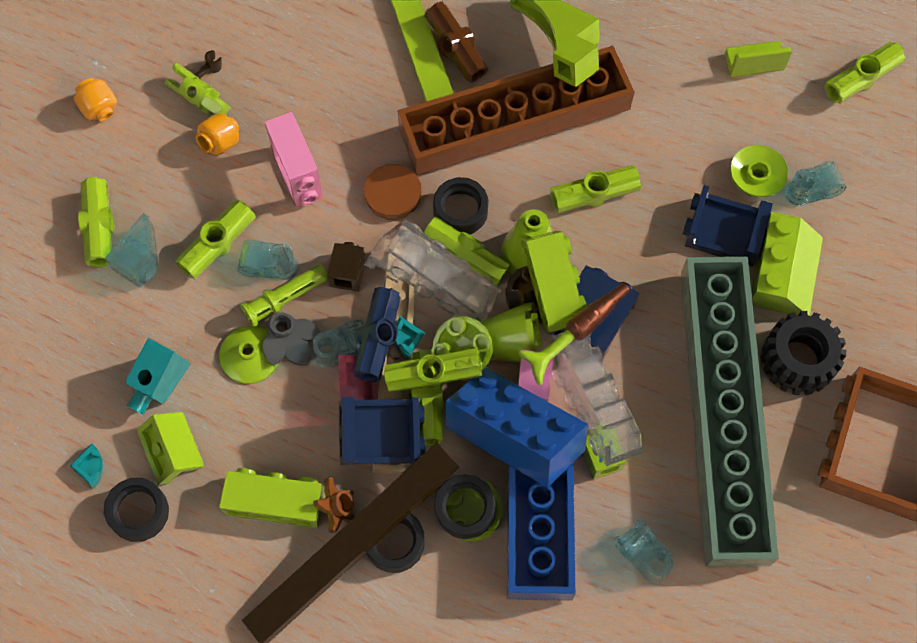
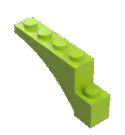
[510,0,600,87]

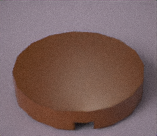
[364,164,421,220]

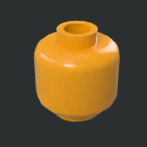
[73,78,117,122]
[196,113,239,156]

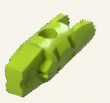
[164,62,231,115]

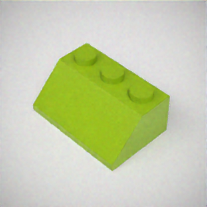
[751,212,823,316]

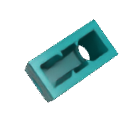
[126,338,191,415]

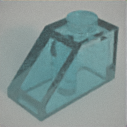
[106,213,159,288]

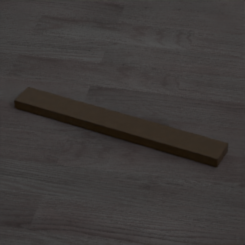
[242,442,460,643]

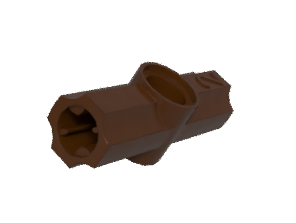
[424,1,489,83]

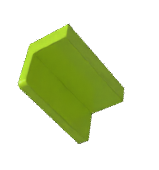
[724,41,792,77]
[137,412,204,485]

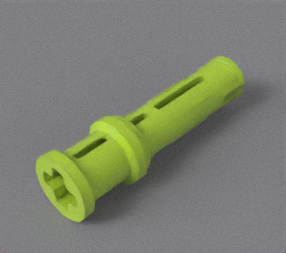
[240,263,328,327]

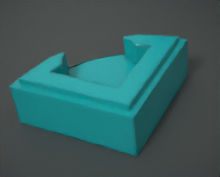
[395,316,425,360]
[69,443,104,489]

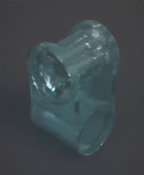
[785,161,847,206]
[237,240,298,280]
[312,320,364,368]
[613,519,674,583]

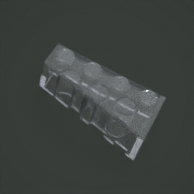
[364,219,501,321]
[552,333,642,466]

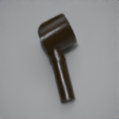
[194,50,222,78]

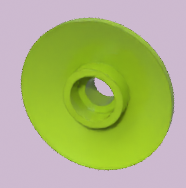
[730,145,789,198]
[219,326,279,384]

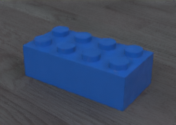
[446,367,588,488]
[507,464,576,601]

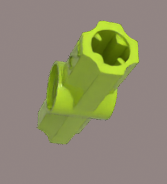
[824,41,906,104]
[550,165,641,213]
[78,177,114,268]
[175,199,256,280]
[421,217,510,286]
[384,348,483,393]
[411,350,443,446]

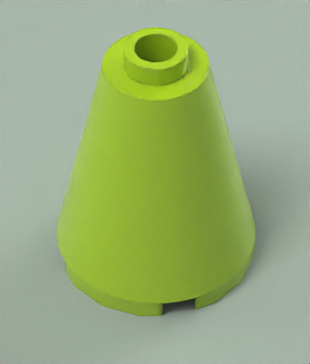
[501,209,553,275]
[479,302,542,363]

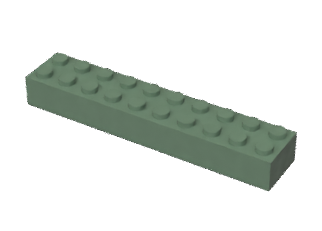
[681,257,779,567]

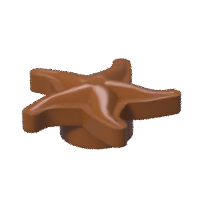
[313,477,354,533]

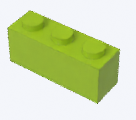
[521,231,587,333]
[219,468,325,528]

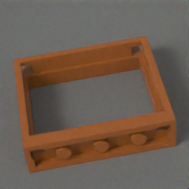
[818,366,917,522]

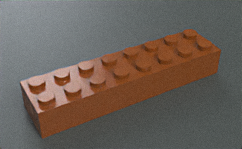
[397,46,635,175]

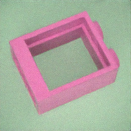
[265,112,323,207]

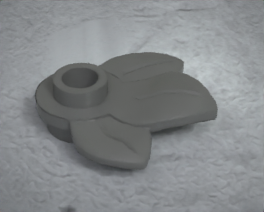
[263,312,321,365]

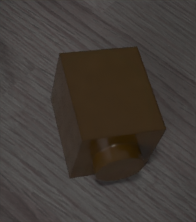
[327,242,366,292]

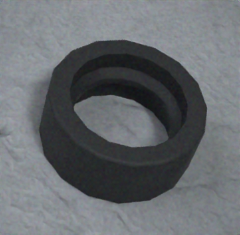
[433,177,489,234]
[434,474,496,539]
[104,478,169,542]
[367,513,425,573]

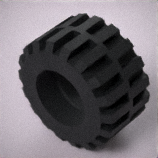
[761,311,847,395]

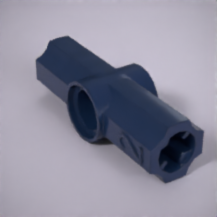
[353,287,401,383]

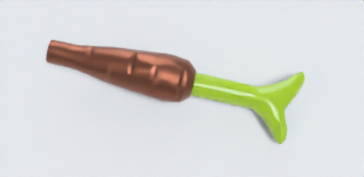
[518,283,630,386]

